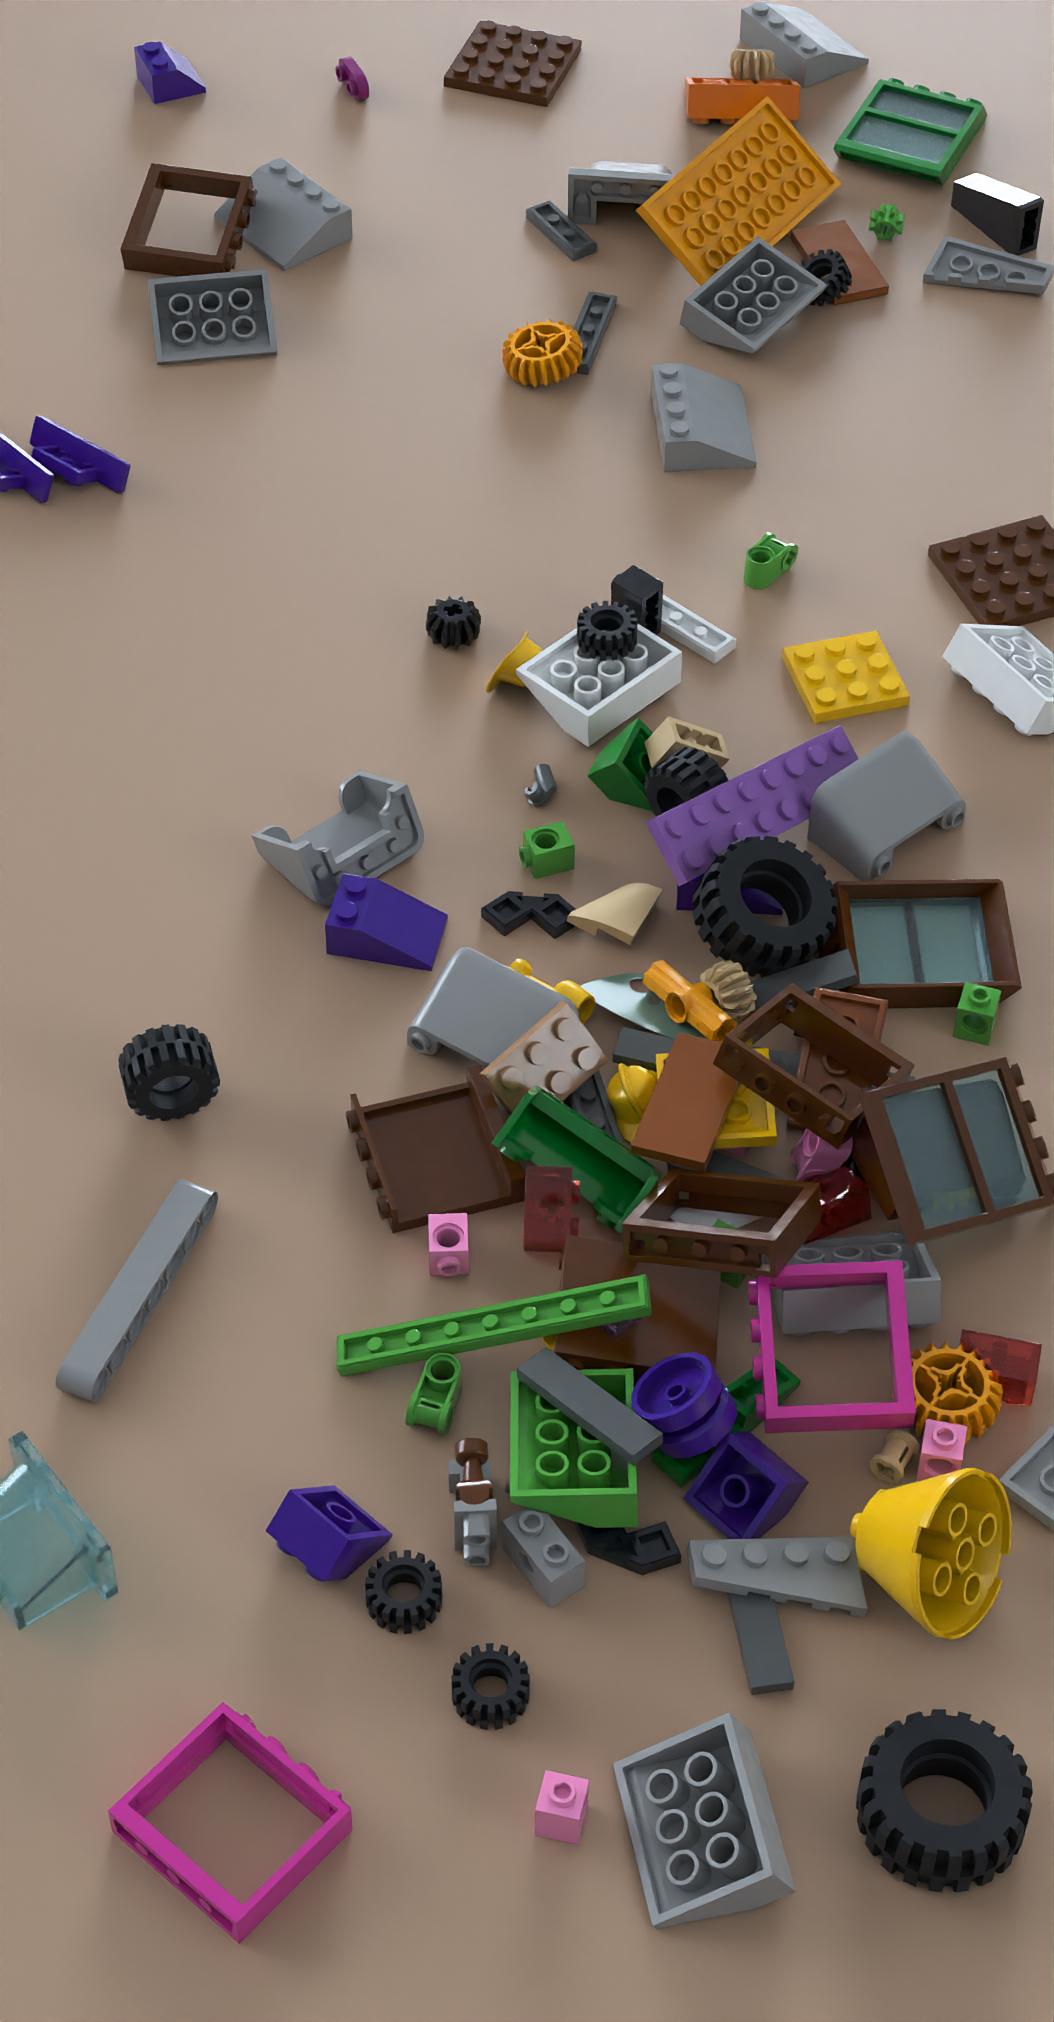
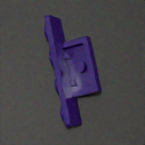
[30,416,131,493]
[0,432,54,503]

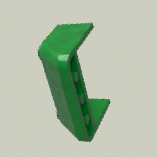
[492,1086,661,1233]

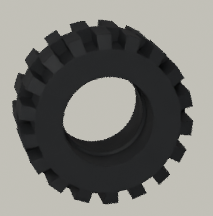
[644,747,729,817]
[118,1024,220,1121]

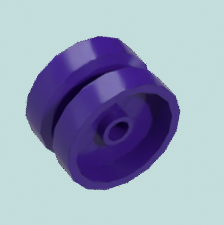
[631,1352,737,1458]

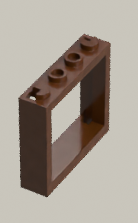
[120,163,257,277]
[713,983,915,1149]
[622,1168,821,1278]

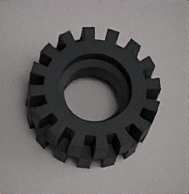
[801,249,852,306]
[577,601,638,661]
[365,1550,442,1634]
[451,1643,530,1730]

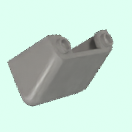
[807,731,966,881]
[252,771,424,906]
[407,947,580,1067]

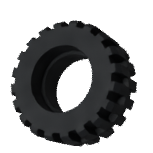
[692,836,838,978]
[856,1709,1033,1893]

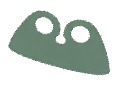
[581,973,702,1039]

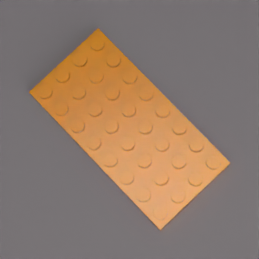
[636,96,841,286]

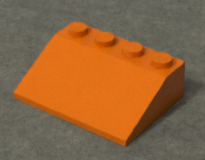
[685,77,800,124]

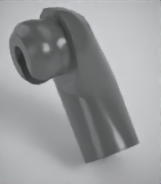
[524,764,557,805]

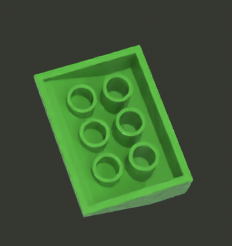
[510,1368,638,1528]

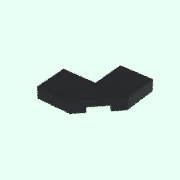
[481,891,576,939]
[573,1521,682,1575]

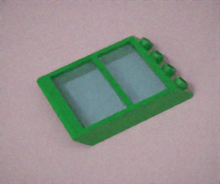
[833,78,987,185]

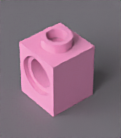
[428,1213,469,1276]
[916,1419,967,1481]
[535,1770,589,1845]

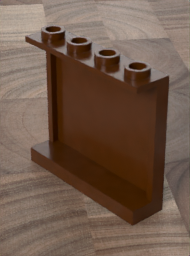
[346,1064,526,1233]
[554,1234,721,1388]

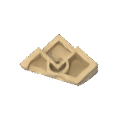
[567,883,663,945]

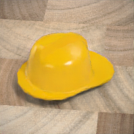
[486,631,543,693]
[607,1063,657,1143]

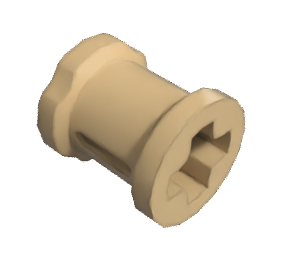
[870,1429,921,1484]

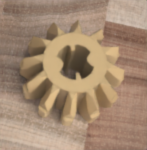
[729,49,776,80]
[700,960,757,1022]

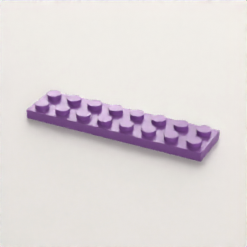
[646,725,859,886]

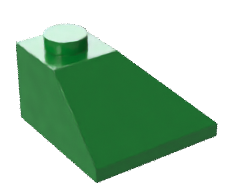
[587,718,653,811]

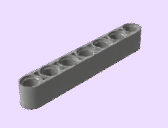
[56,1179,218,1402]

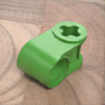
[744,532,798,589]
[405,1353,462,1435]

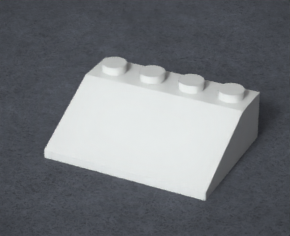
[516,624,682,747]
[942,624,1054,736]

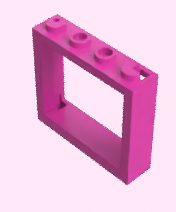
[748,1261,916,1433]
[108,1702,353,1944]

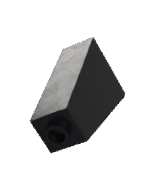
[951,173,1044,256]

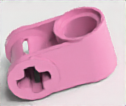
[790,1128,853,1190]

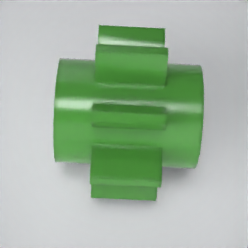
[869,203,905,241]

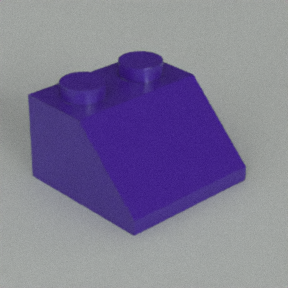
[134,41,206,104]
[683,1431,809,1539]
[266,1485,393,1582]

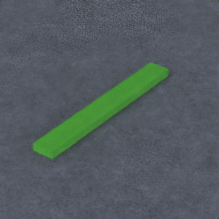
[337,1274,652,1376]

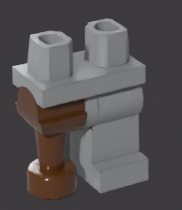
[448,1438,497,1566]

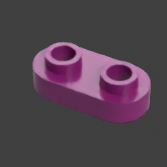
[335,56,369,101]

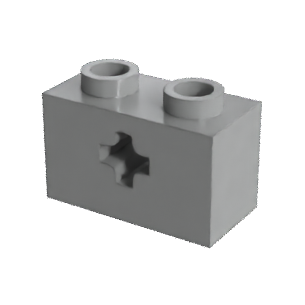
[502,1507,586,1608]

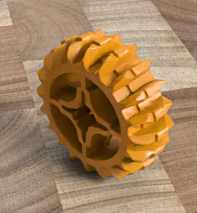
[502,319,583,388]
[892,1341,1003,1445]

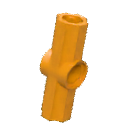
[643,960,738,1042]

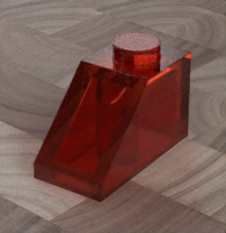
[959,1329,1042,1406]

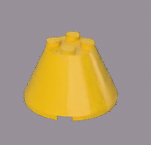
[850,1468,1012,1640]

